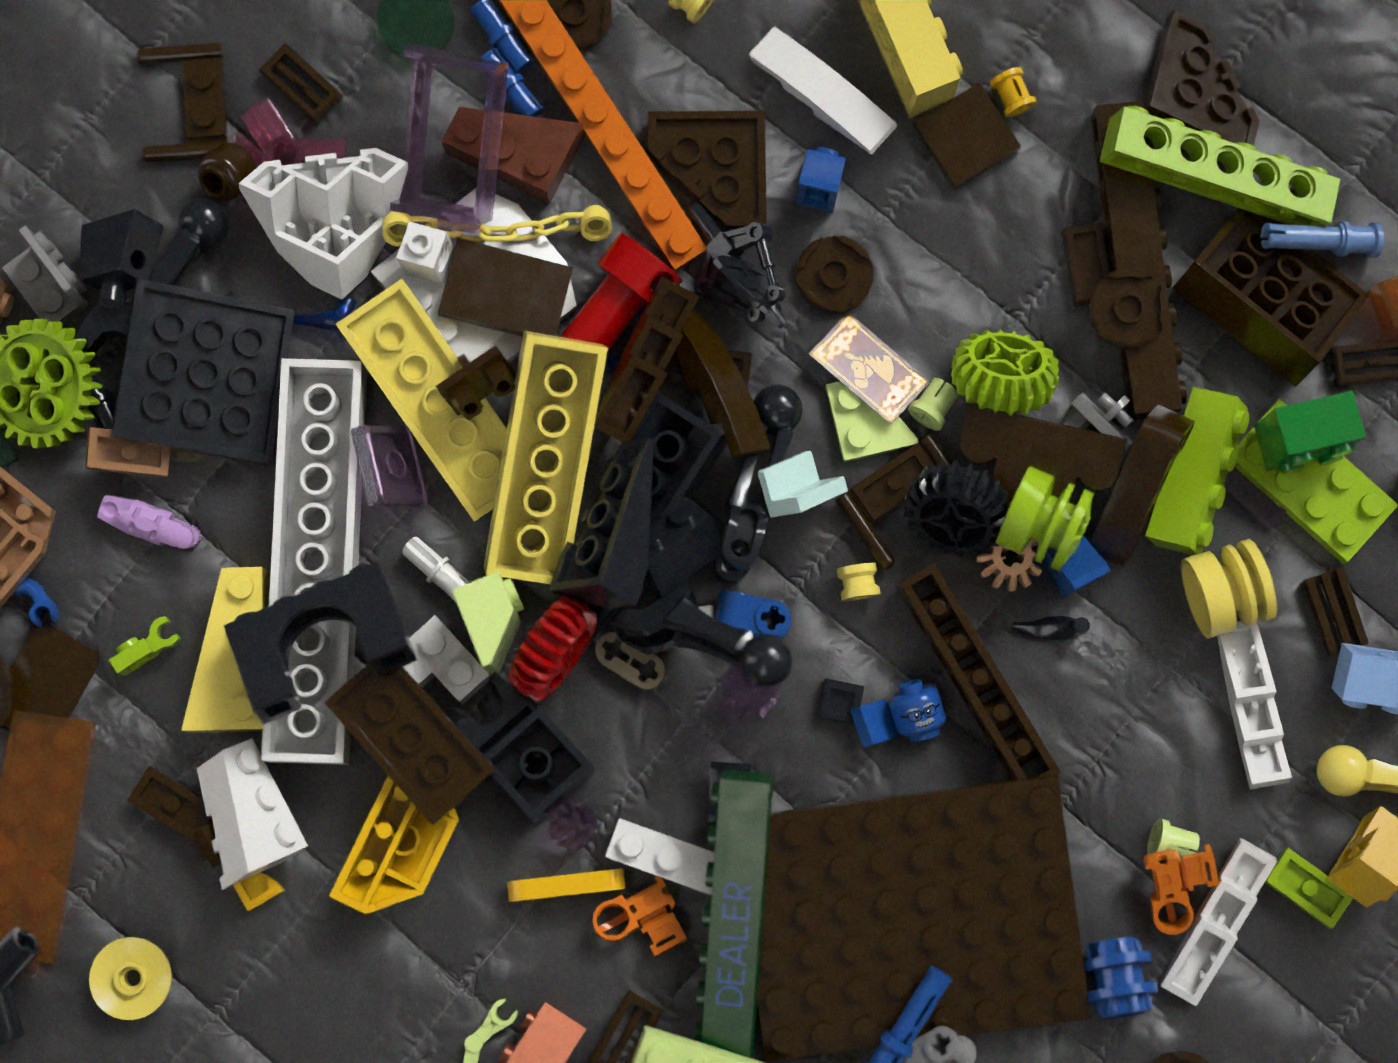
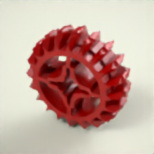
[509,596,597,701]

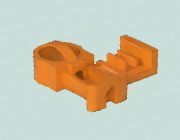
[1143,844,1219,935]
[593,876,687,958]

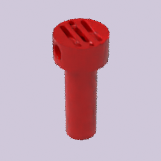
[560,232,683,353]

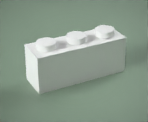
[605,818,715,895]

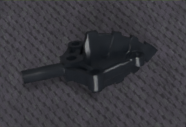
[688,203,785,329]

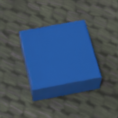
[850,699,899,748]

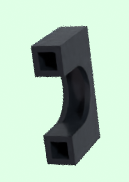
[224,562,417,724]

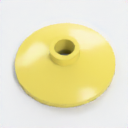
[89,937,172,1020]

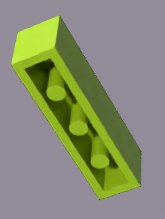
[1145,387,1249,556]

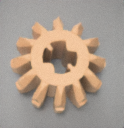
[976,540,1045,592]

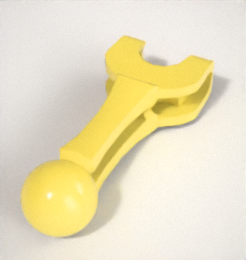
[1317,745,1398,797]

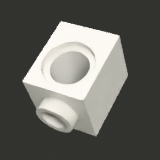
[396,221,455,284]

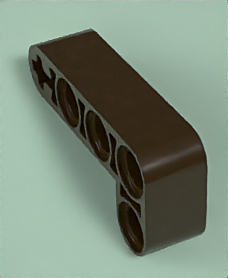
[1090,404,1195,568]

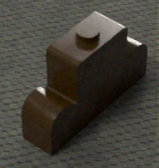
[960,404,1128,503]

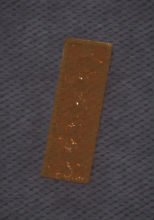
[0,710,96,964]

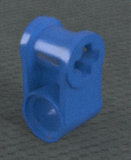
[715,590,791,638]

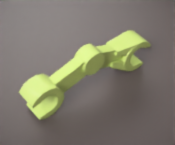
[463,998,518,1063]

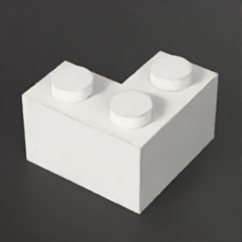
[403,615,491,704]

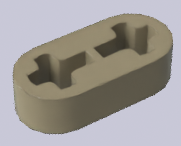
[595,632,665,690]

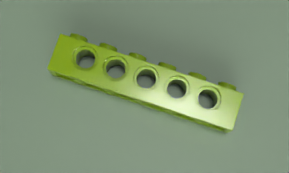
[1099,106,1341,226]

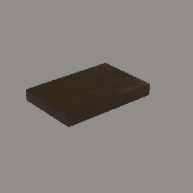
[438,238,573,337]

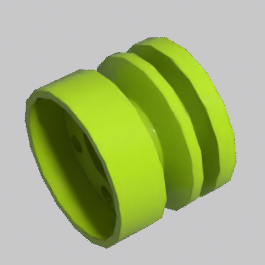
[996,466,1094,571]

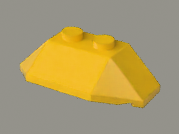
[329,776,459,914]

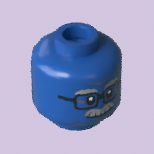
[889,679,946,742]

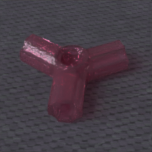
[241,99,348,205]

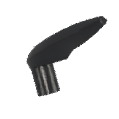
[1013,616,1090,640]

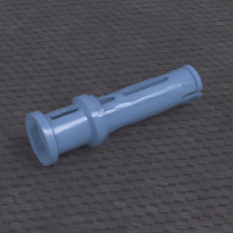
[1261,221,1384,258]

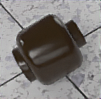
[197,143,256,201]

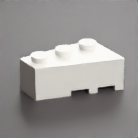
[197,738,308,890]

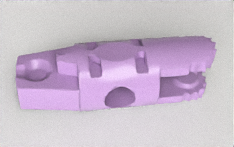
[97,495,202,549]

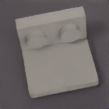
[2,225,90,324]

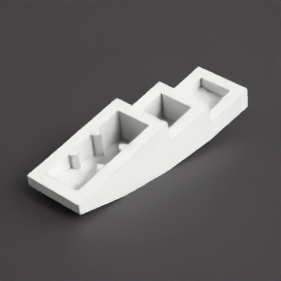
[749,26,897,155]
[1217,621,1292,789]
[1160,838,1277,1006]

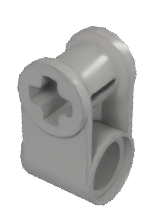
[903,1026,977,1063]

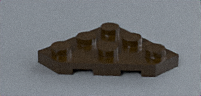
[1144,9,1260,146]
[648,110,767,229]

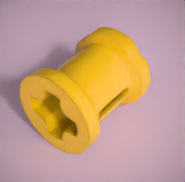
[990,67,1037,118]

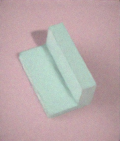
[758,451,848,518]

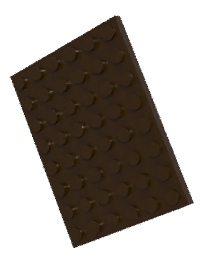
[757,774,1091,1061]

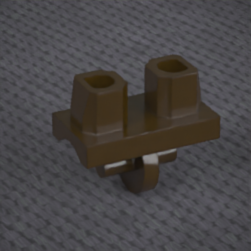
[436,345,516,420]

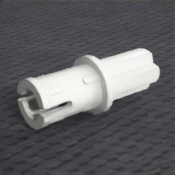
[402,537,470,603]

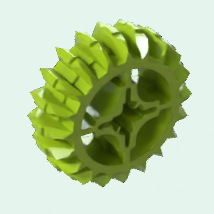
[951,329,1059,416]

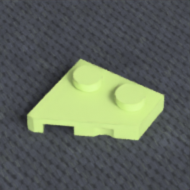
[825,381,918,463]

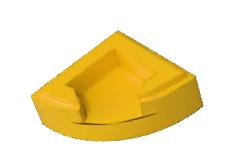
[233,872,285,912]

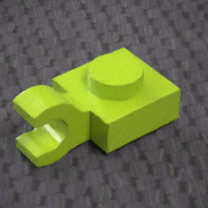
[109,616,181,676]

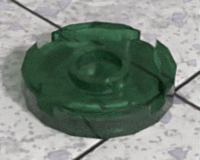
[376,0,455,60]

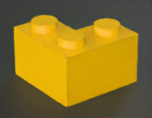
[1327,806,1398,908]

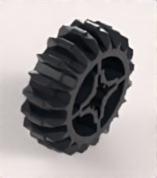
[904,460,1012,558]

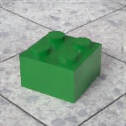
[1254,391,1366,474]

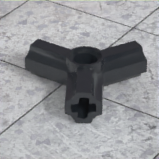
[0,926,41,1044]

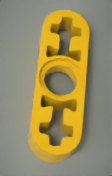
[507,868,626,902]

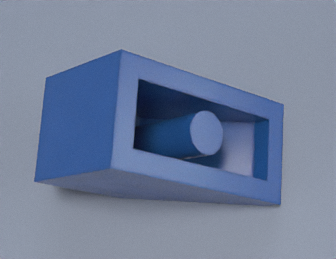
[795,147,846,213]
[1043,536,1111,598]

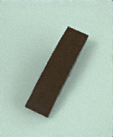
[594,276,699,442]
[676,311,771,458]

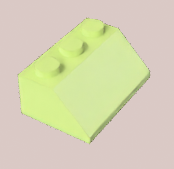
[452,571,524,676]

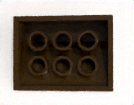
[1172,208,1370,387]

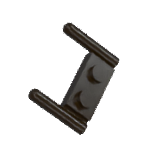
[136,42,228,162]
[835,434,952,569]

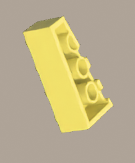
[181,567,270,733]

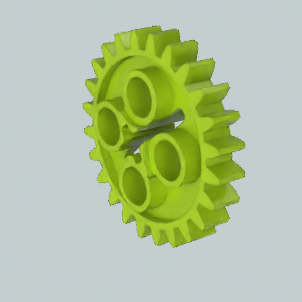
[0,319,102,448]

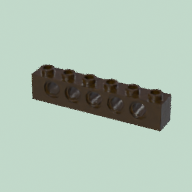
[896,563,1061,780]

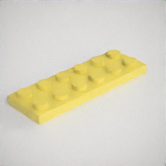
[336,278,507,522]

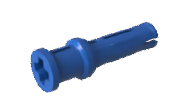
[864,965,953,1063]

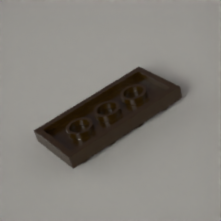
[324,662,496,826]

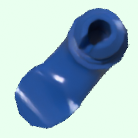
[12,577,60,628]

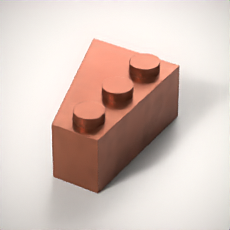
[441,106,585,204]

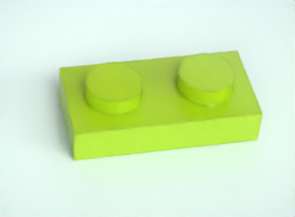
[1265,848,1353,929]

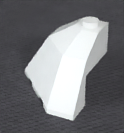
[239,148,408,299]

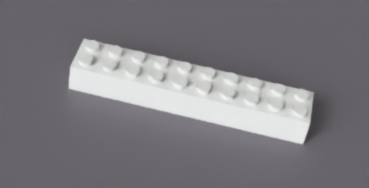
[261,358,367,765]

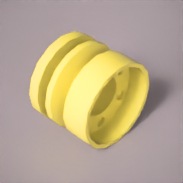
[1180,539,1277,639]

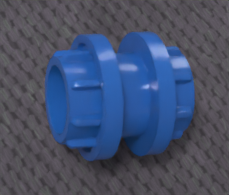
[1083,937,1159,1020]

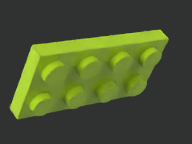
[1235,399,1398,565]

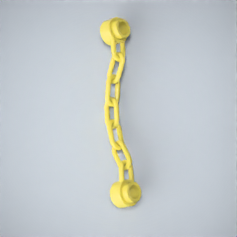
[382,205,612,246]

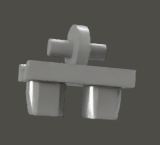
[1062,392,1134,451]

